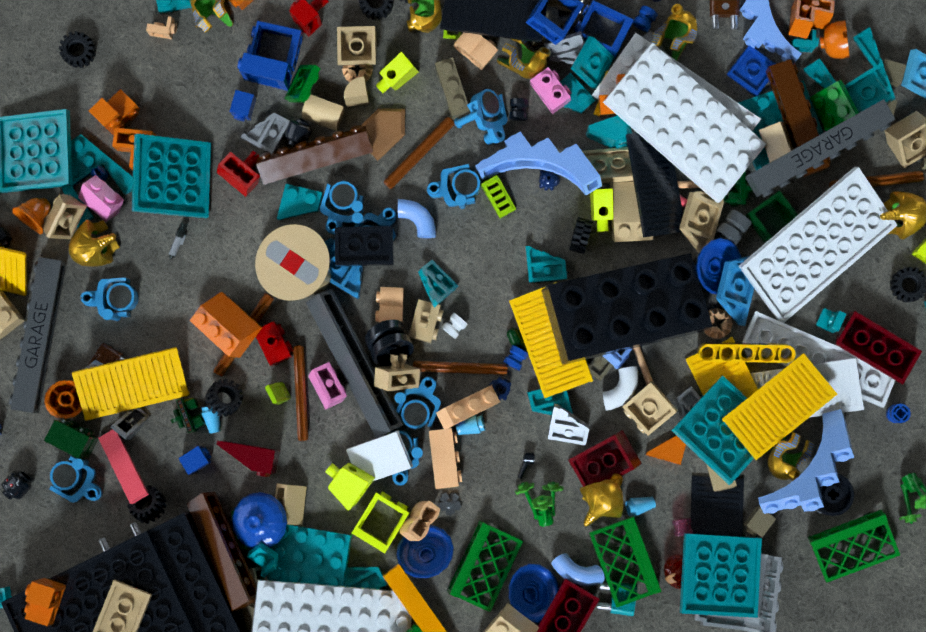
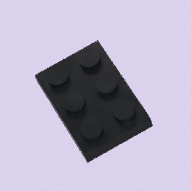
[335,226,394,267]

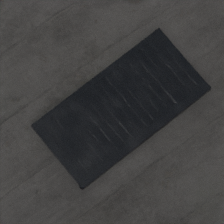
[440,0,548,43]
[626,133,683,238]
[690,475,744,537]

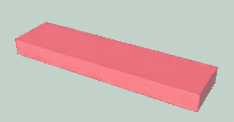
[98,430,149,504]

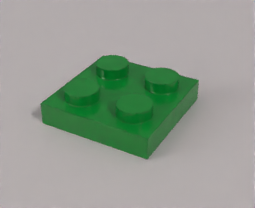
[284,65,321,102]
[810,80,859,131]

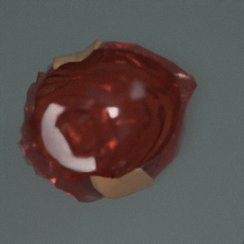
[664,554,683,590]

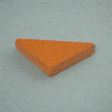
[645,436,686,465]

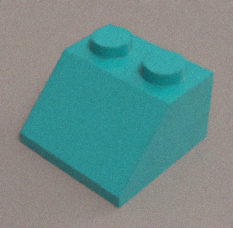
[586,115,632,149]

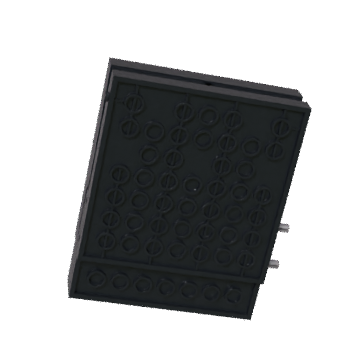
[1,512,246,632]

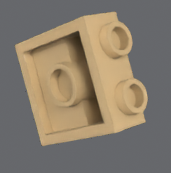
[622,381,678,436]

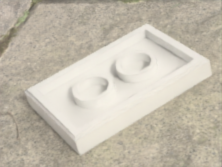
[346,430,413,481]

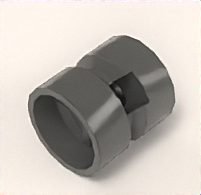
[716,210,752,246]

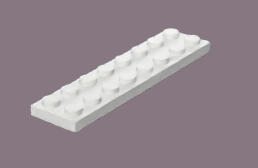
[742,311,895,408]

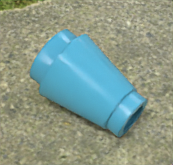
[201,405,221,433]
[456,415,486,435]
[625,497,656,517]

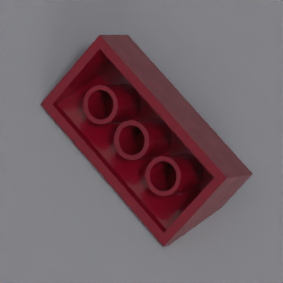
[835,311,922,385]
[537,579,599,632]

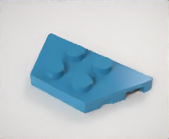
[325,238,363,299]
[716,255,754,326]

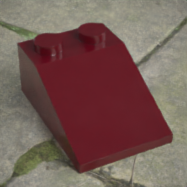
[568,430,642,487]
[216,440,280,477]

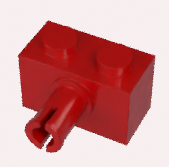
[289,0,329,37]
[217,151,260,197]
[256,321,294,367]

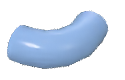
[398,199,436,238]
[551,553,604,587]

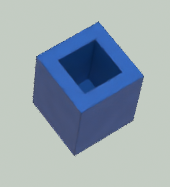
[229,90,256,122]
[178,446,211,475]

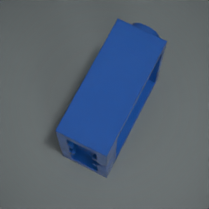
[525,0,584,45]
[574,0,633,57]
[247,21,303,71]
[237,53,293,91]

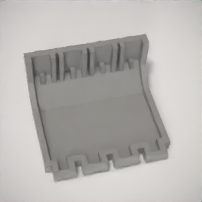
[694,553,783,632]

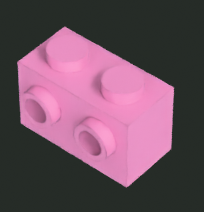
[530,67,572,114]
[78,175,124,222]
[308,362,347,410]

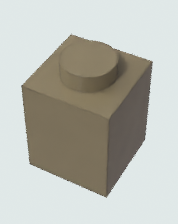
[743,506,776,538]

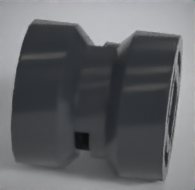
[509,98,529,121]

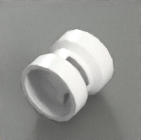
[441,313,468,339]

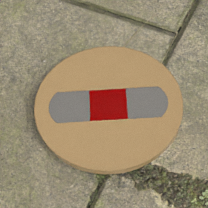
[255,224,331,301]

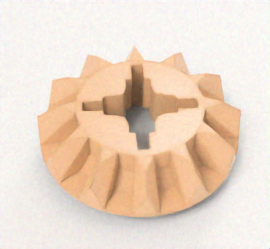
[342,65,373,82]
[704,308,733,339]

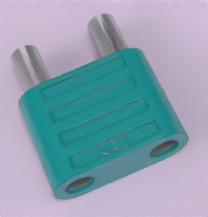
[597,582,637,616]

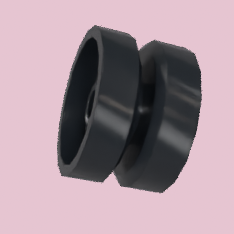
[365,320,414,367]
[815,474,854,516]

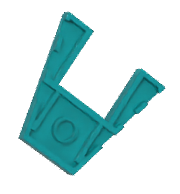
[803,27,895,113]
[62,134,133,228]

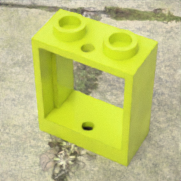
[352,491,410,553]

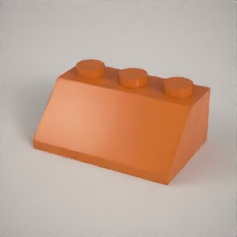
[190,292,262,358]

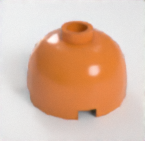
[820,20,850,59]
[44,380,82,419]

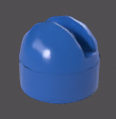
[91,166,108,181]

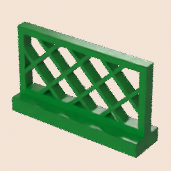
[807,510,900,583]
[589,517,662,608]
[447,521,523,612]

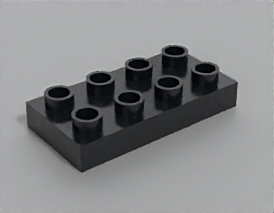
[541,253,713,365]

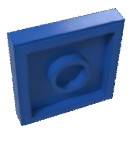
[726,45,776,97]

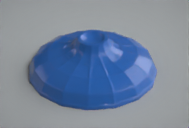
[696,238,741,295]
[232,492,287,549]
[396,525,454,578]
[509,564,559,623]

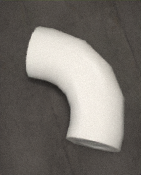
[602,366,638,411]

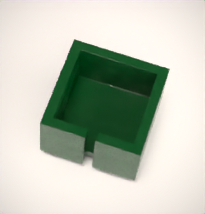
[746,190,798,243]
[44,418,99,459]

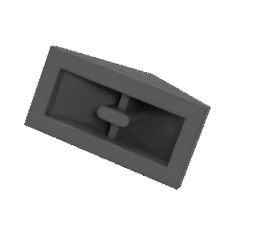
[110,408,150,440]

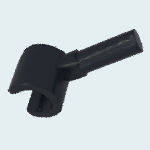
[518,453,535,479]

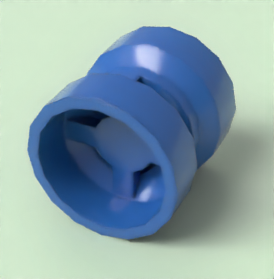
[633,6,658,32]
[503,345,529,371]
[886,404,911,423]

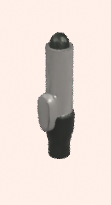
[169,223,187,259]

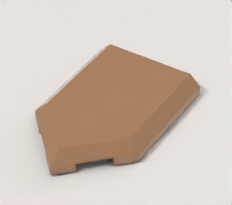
[361,108,405,161]

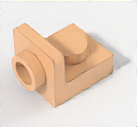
[146,16,177,39]

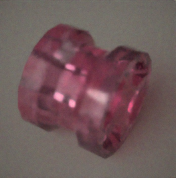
[672,518,693,536]

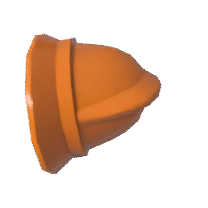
[13,198,51,234]

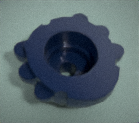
[539,170,560,191]
[489,377,511,400]

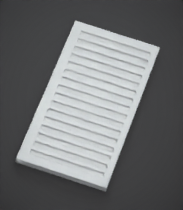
[751,358,864,418]

